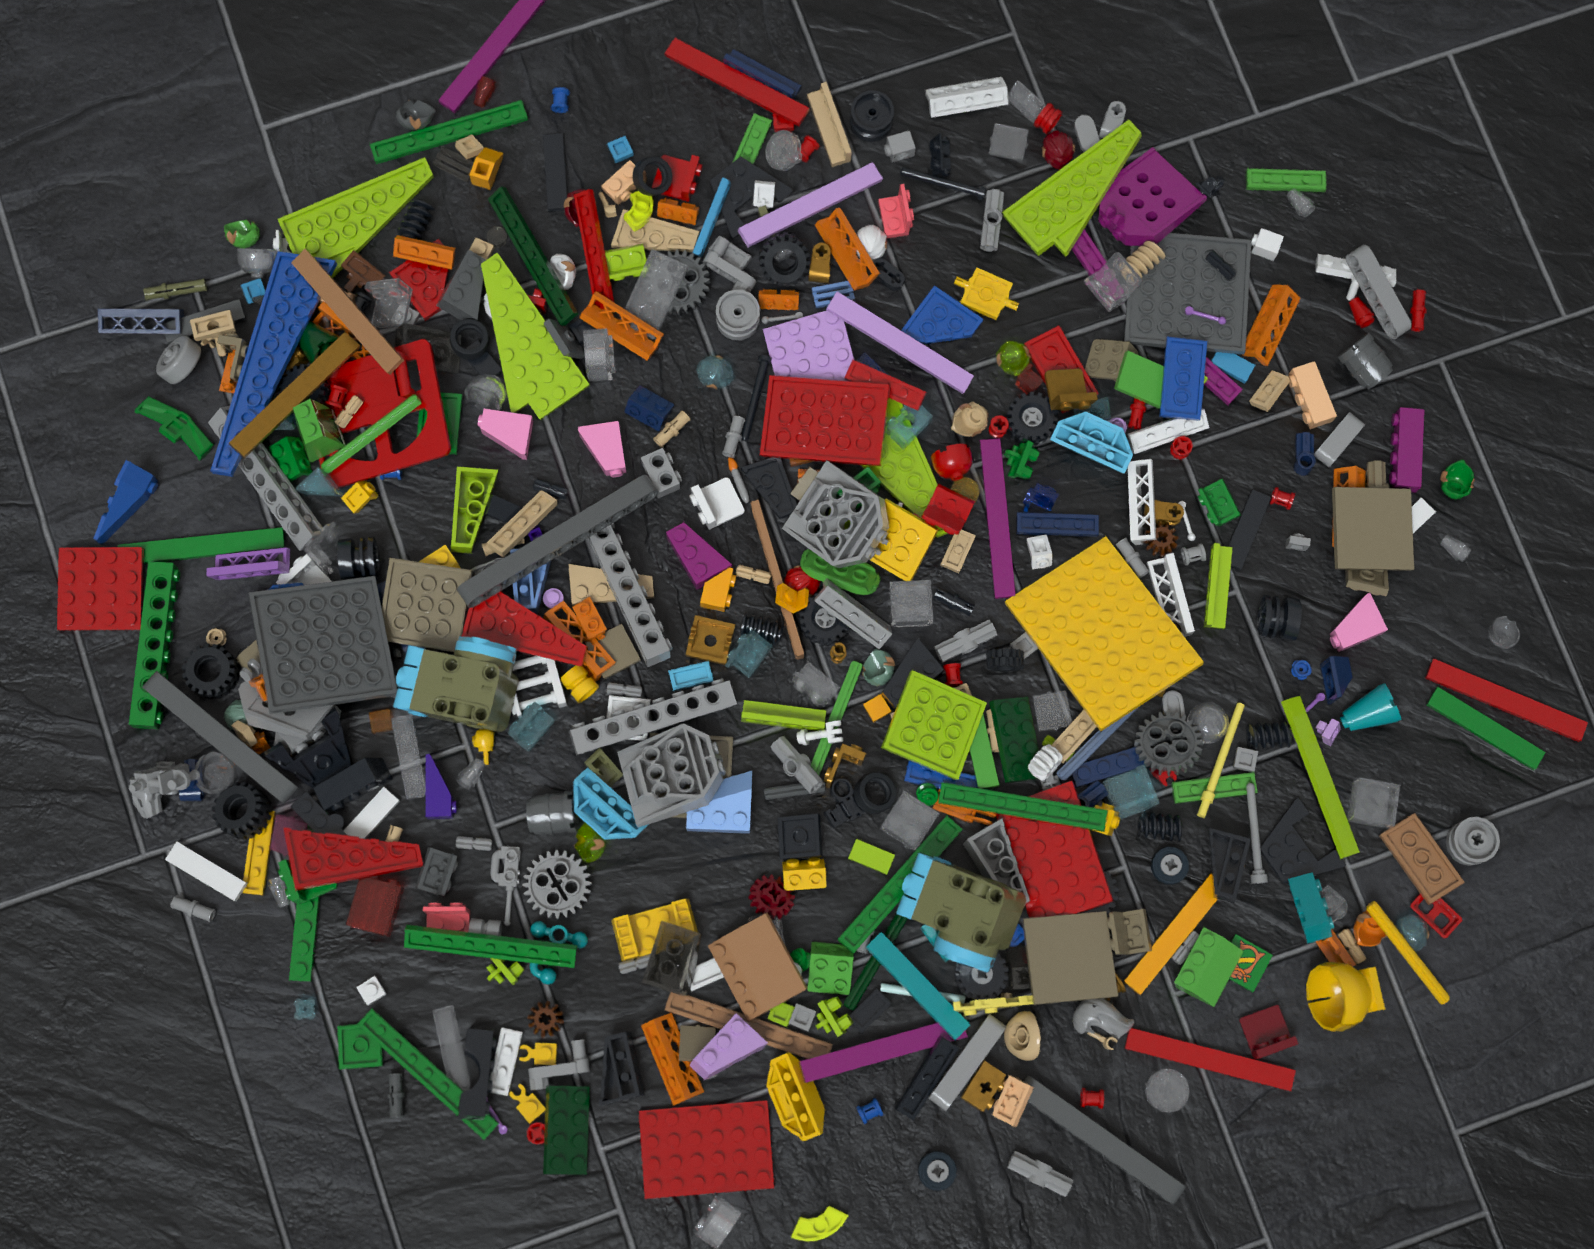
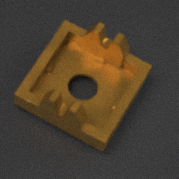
[686,615,735,665]

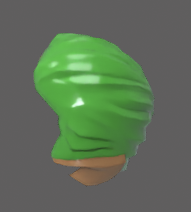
[224,220,260,249]

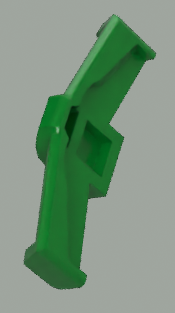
[135,396,213,461]

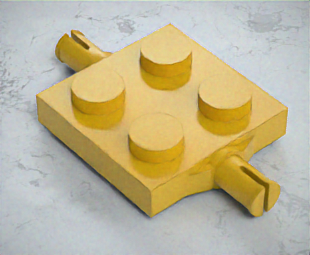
[954,267,1019,320]

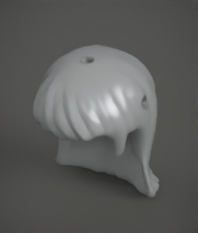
[1073,998,1135,1040]

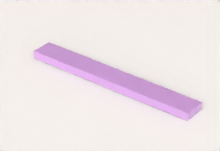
[738,162,883,247]
[826,292,974,394]

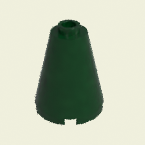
[298,321,340,364]

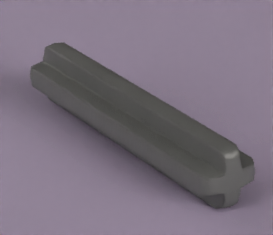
[764,780,826,800]

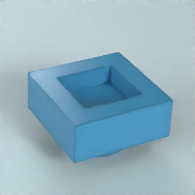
[607,136,634,163]
[240,278,265,304]

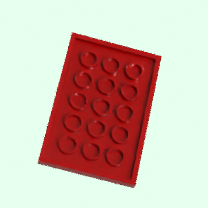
[760,375,890,466]
[995,781,1114,918]
[639,1100,774,1199]

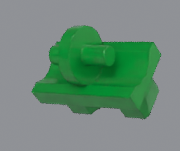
[1004,440,1040,479]

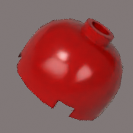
[930,444,973,481]

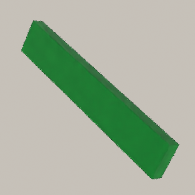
[1426,687,1546,771]

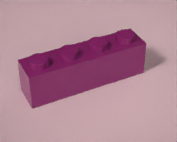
[1389,407,1424,492]

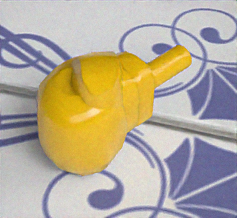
[472,729,494,765]

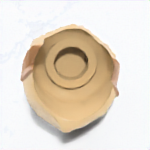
[951,402,989,437]

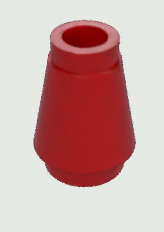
[1349,297,1375,328]

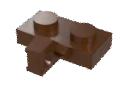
[341,250,385,293]

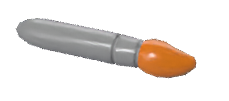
[728,457,749,503]

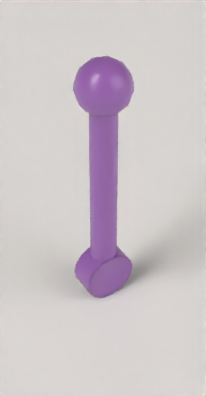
[1185,306,1226,325]
[1305,693,1325,713]
[487,1097,508,1134]

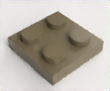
[1345,569,1389,596]

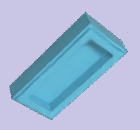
[668,661,713,692]

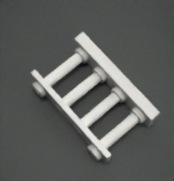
[512,656,567,719]

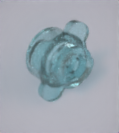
[294,998,316,1020]

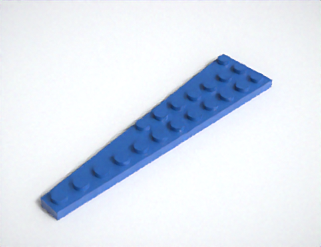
[211,251,337,477]

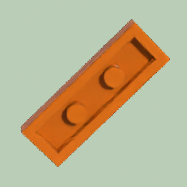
[393,235,456,269]

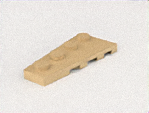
[611,209,699,252]
[569,564,654,606]

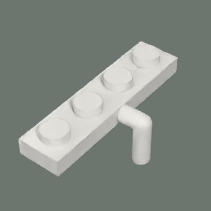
[1316,254,1396,301]

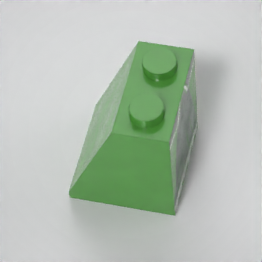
[293,399,346,463]

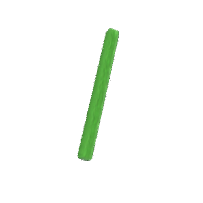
[321,394,422,473]
[811,661,863,776]

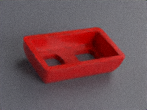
[1410,894,1462,938]

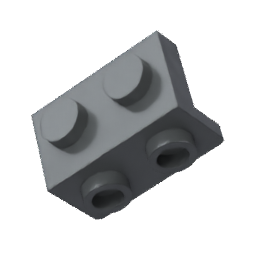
[415,847,458,896]

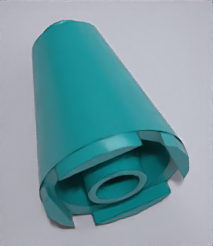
[1340,683,1402,731]

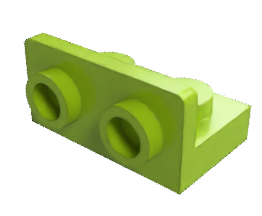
[605,244,649,281]

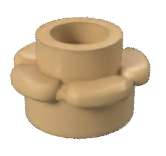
[206,628,227,646]

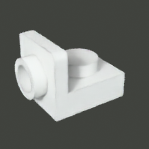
[753,180,775,209]
[1027,535,1052,569]

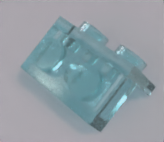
[725,630,772,678]
[508,701,555,751]

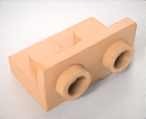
[601,160,647,205]
[992,1075,1034,1127]

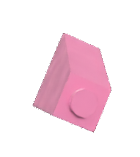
[478,409,534,460]
[578,421,626,477]
[1330,593,1388,652]

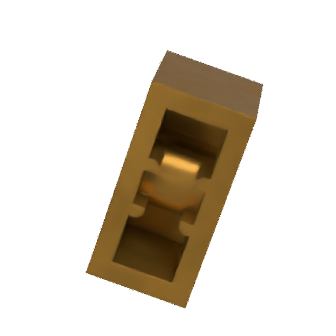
[960,1061,1006,1112]

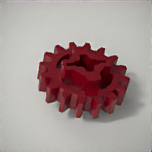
[748,875,795,920]

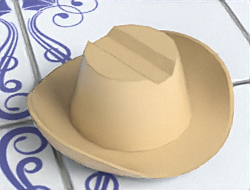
[1004,1011,1041,1061]

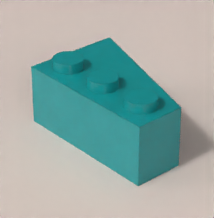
[1288,872,1334,944]

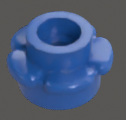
[1291,660,1311,680]

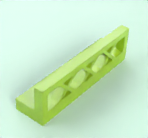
[1204,543,1232,629]
[741,700,826,731]

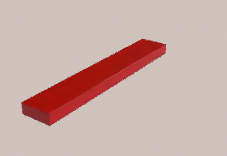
[574,189,614,309]

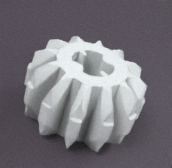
[1028,744,1063,781]

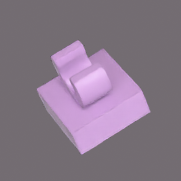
[1316,719,1341,746]

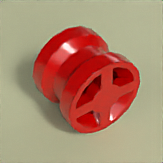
[1170,436,1193,460]
[527,1123,545,1144]

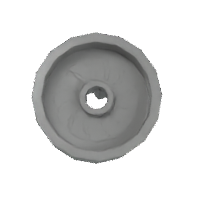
[716,289,760,340]
[1446,817,1500,866]

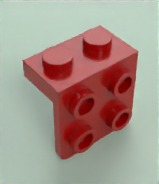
[652,155,703,202]
[921,484,975,535]

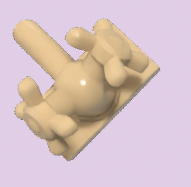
[190,310,237,357]

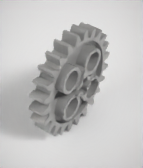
[523,850,592,919]

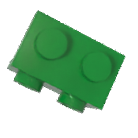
[269,436,313,482]
[1198,479,1241,526]

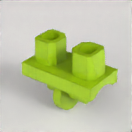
[487,958,524,985]
[816,996,853,1037]

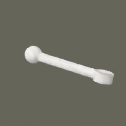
[1178,501,1196,541]

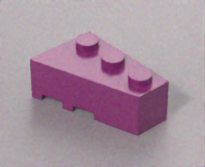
[666,522,732,590]

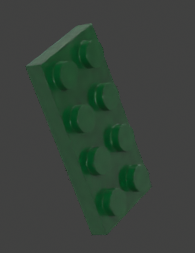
[989,697,1039,783]
[543,1086,590,1175]

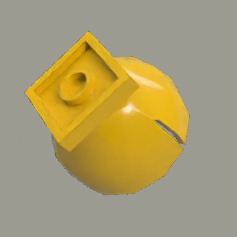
[1306,962,1385,1031]

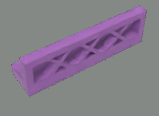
[206,548,290,580]

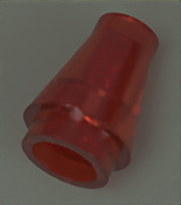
[473,76,496,108]

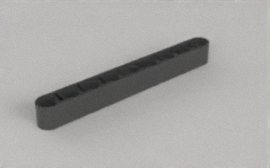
[142,671,298,804]
[1023,1075,1186,1205]

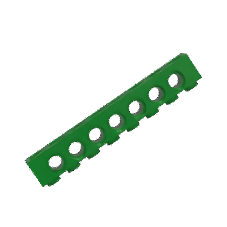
[129,561,180,730]

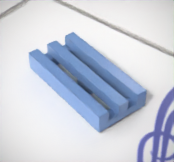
[812,281,855,308]

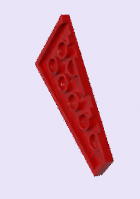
[461,592,588,667]
[283,828,423,891]

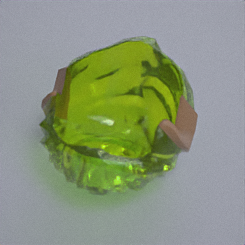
[996,341,1031,376]
[574,823,606,863]

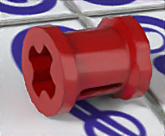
[793,136,820,162]
[325,384,349,409]
[989,415,1009,439]
[1269,487,1295,510]
[943,663,963,687]
[1080,1088,1104,1109]

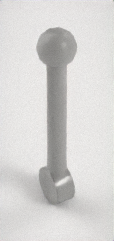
[761,312,803,324]

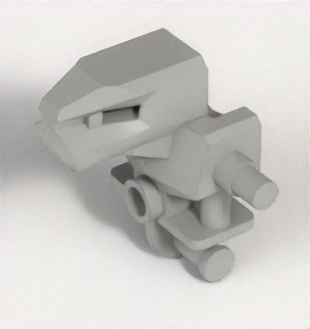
[129,761,200,819]

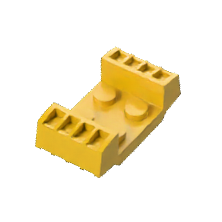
[611,899,700,962]

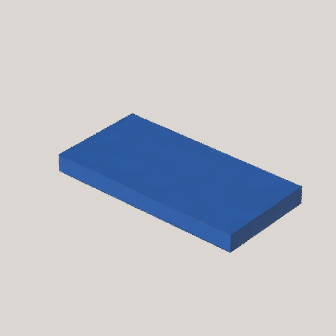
[1159,337,1207,421]

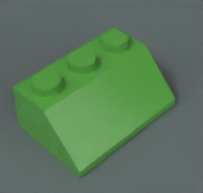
[1174,927,1244,1007]

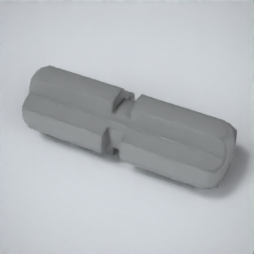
[607,683,642,698]
[456,836,492,851]
[1171,931,1199,965]
[618,954,655,974]

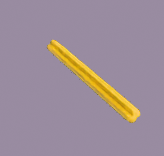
[1366,901,1450,1005]

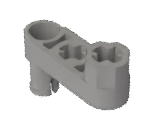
[703,236,757,293]
[528,1039,590,1091]

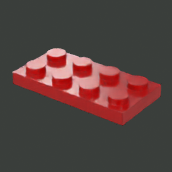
[1023,326,1099,414]

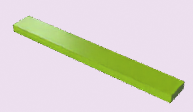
[1281,696,1359,859]

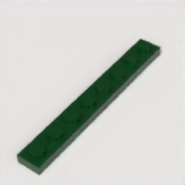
[488,186,579,326]

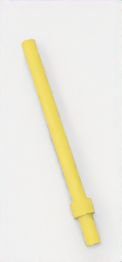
[1197,703,1245,818]

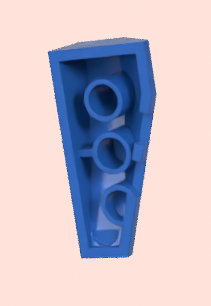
[94,460,158,545]

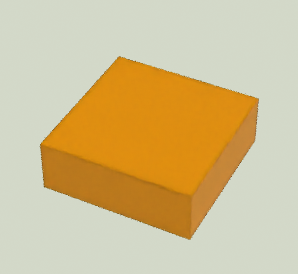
[863,694,891,723]

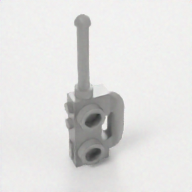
[490,846,521,926]

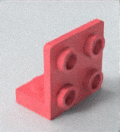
[878,184,914,239]
[423,903,470,932]

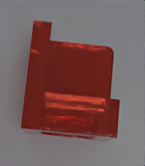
[1015,363,1044,395]

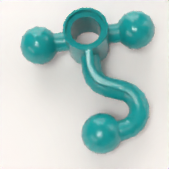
[529,921,588,985]

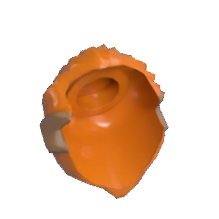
[1353,910,1387,947]

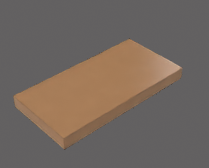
[1380,813,1464,905]

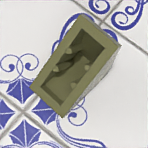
[584,748,623,787]

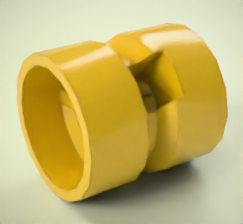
[560,666,599,703]

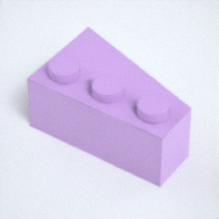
[689,1014,768,1080]

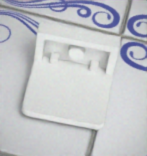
[689,478,744,530]
[276,554,332,585]

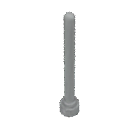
[1246,783,1268,884]

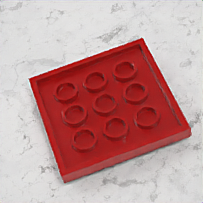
[57,547,144,631]

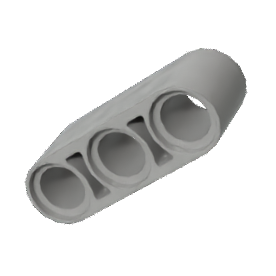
[1314,412,1365,468]

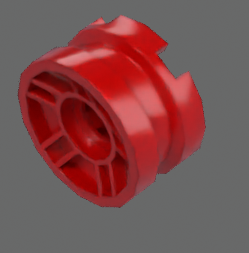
[1034,103,1063,134]

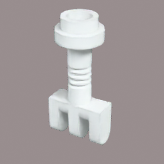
[797,721,843,745]

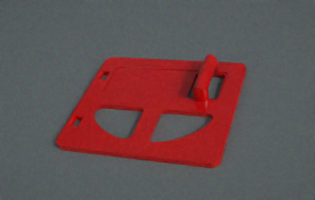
[319,339,451,490]

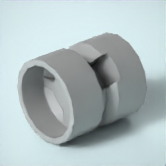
[468,918,502,936]

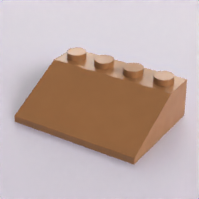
[708,913,808,1021]

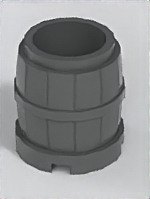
[1337,333,1394,389]
[526,790,579,835]

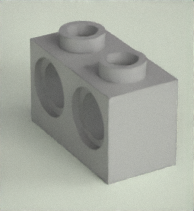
[641,448,682,498]

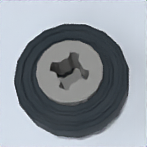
[1151,847,1189,885]
[918,1151,957,1191]

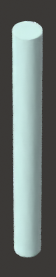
[880,983,965,1003]

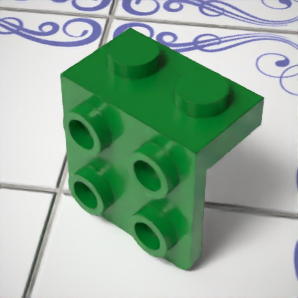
[278,859,338,904]

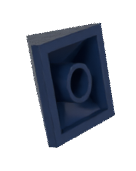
[1320,656,1353,704]

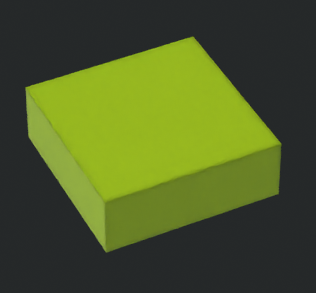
[767,1003,795,1027]

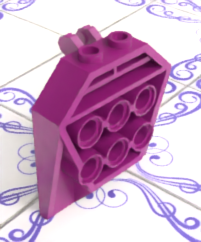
[1098,147,1207,246]

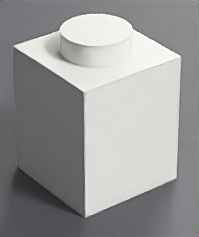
[1251,228,1284,261]

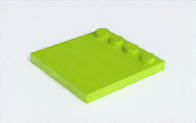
[881,670,987,780]

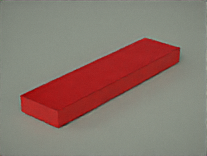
[845,360,927,411]

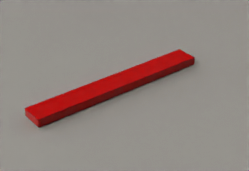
[665,38,809,126]
[1425,659,1588,742]
[1124,1028,1296,1091]

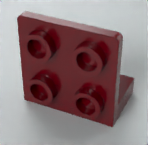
[1239,1005,1299,1059]

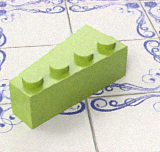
[451,467,498,554]

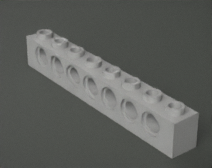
[208,406,326,551]
[588,523,672,667]
[569,678,737,755]

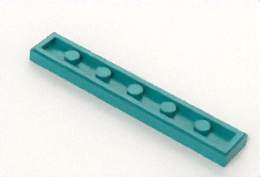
[865,932,970,1041]

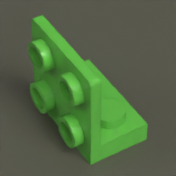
[808,942,854,995]

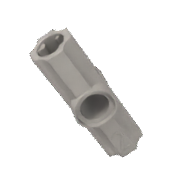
[980,189,1004,252]
[934,620,997,663]
[771,736,824,794]
[1007,1151,1073,1197]

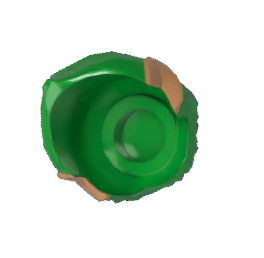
[1440,460,1475,499]

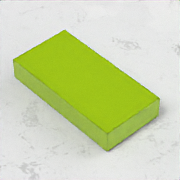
[848,839,895,875]

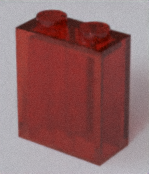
[346,876,404,937]

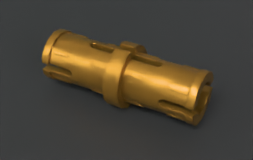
[830,643,846,664]

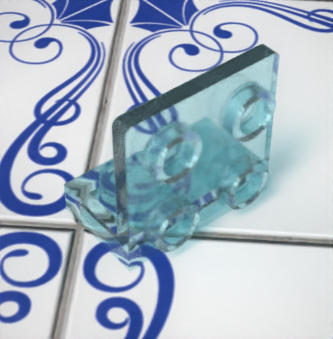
[1102,764,1160,819]

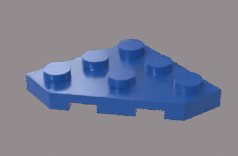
[901,286,984,344]

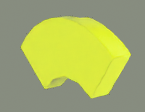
[624,191,653,232]
[791,1206,848,1241]

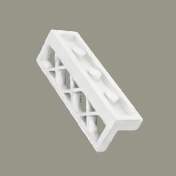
[925,77,1008,118]
[1128,459,1156,545]
[1147,553,1195,637]

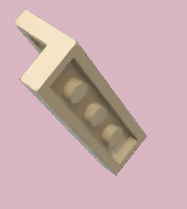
[807,82,852,167]

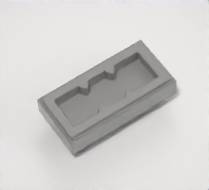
[708,236,752,271]

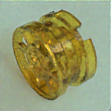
[951,478,979,505]

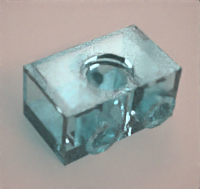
[886,405,933,450]

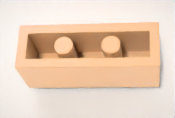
[1288,361,1337,429]

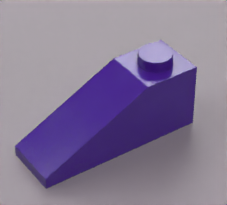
[426,754,457,819]

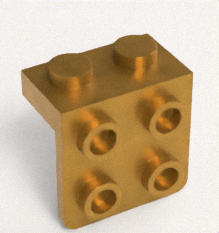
[1044,369,1098,411]
[824,744,866,789]

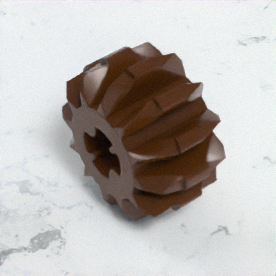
[1143,522,1178,557]
[527,1001,564,1038]

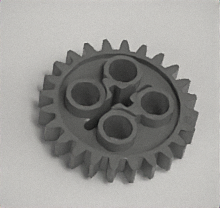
[645,250,711,315]
[1134,711,1203,776]

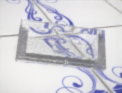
[1008,81,1046,123]

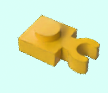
[519,1043,557,1065]
[509,1084,545,1124]

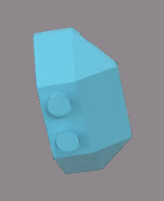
[1050,412,1133,474]
[573,767,649,840]

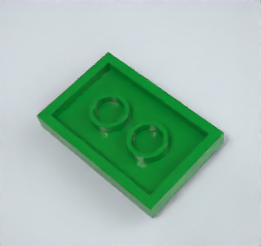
[417,392,463,455]

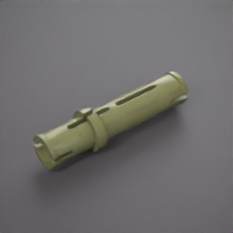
[143,278,207,301]

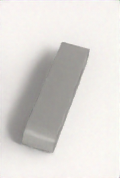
[1346,245,1411,339]
[928,1014,1007,1111]

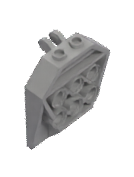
[782,460,889,568]
[238,658,333,740]
[617,724,726,827]

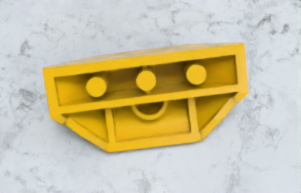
[766,1052,825,1142]

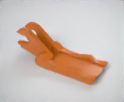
[933,789,996,826]

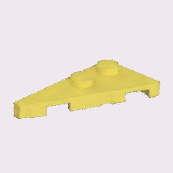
[953,995,1033,1016]

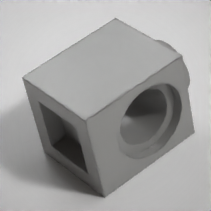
[884,130,916,162]

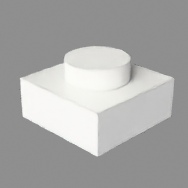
[356,976,387,1006]

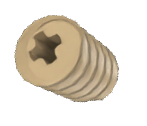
[1120,241,1165,284]

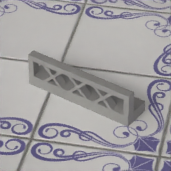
[814,578,892,649]

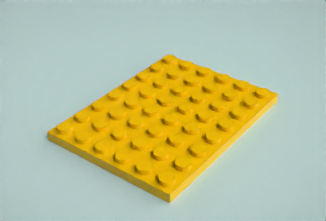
[1005,537,1204,731]

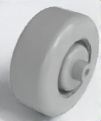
[156,336,201,384]

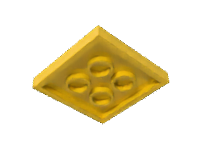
[870,499,939,583]

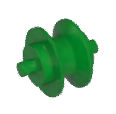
[916,783,938,806]
[790,948,811,972]

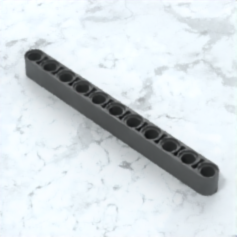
[457,475,659,608]

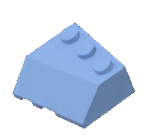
[686,771,752,834]

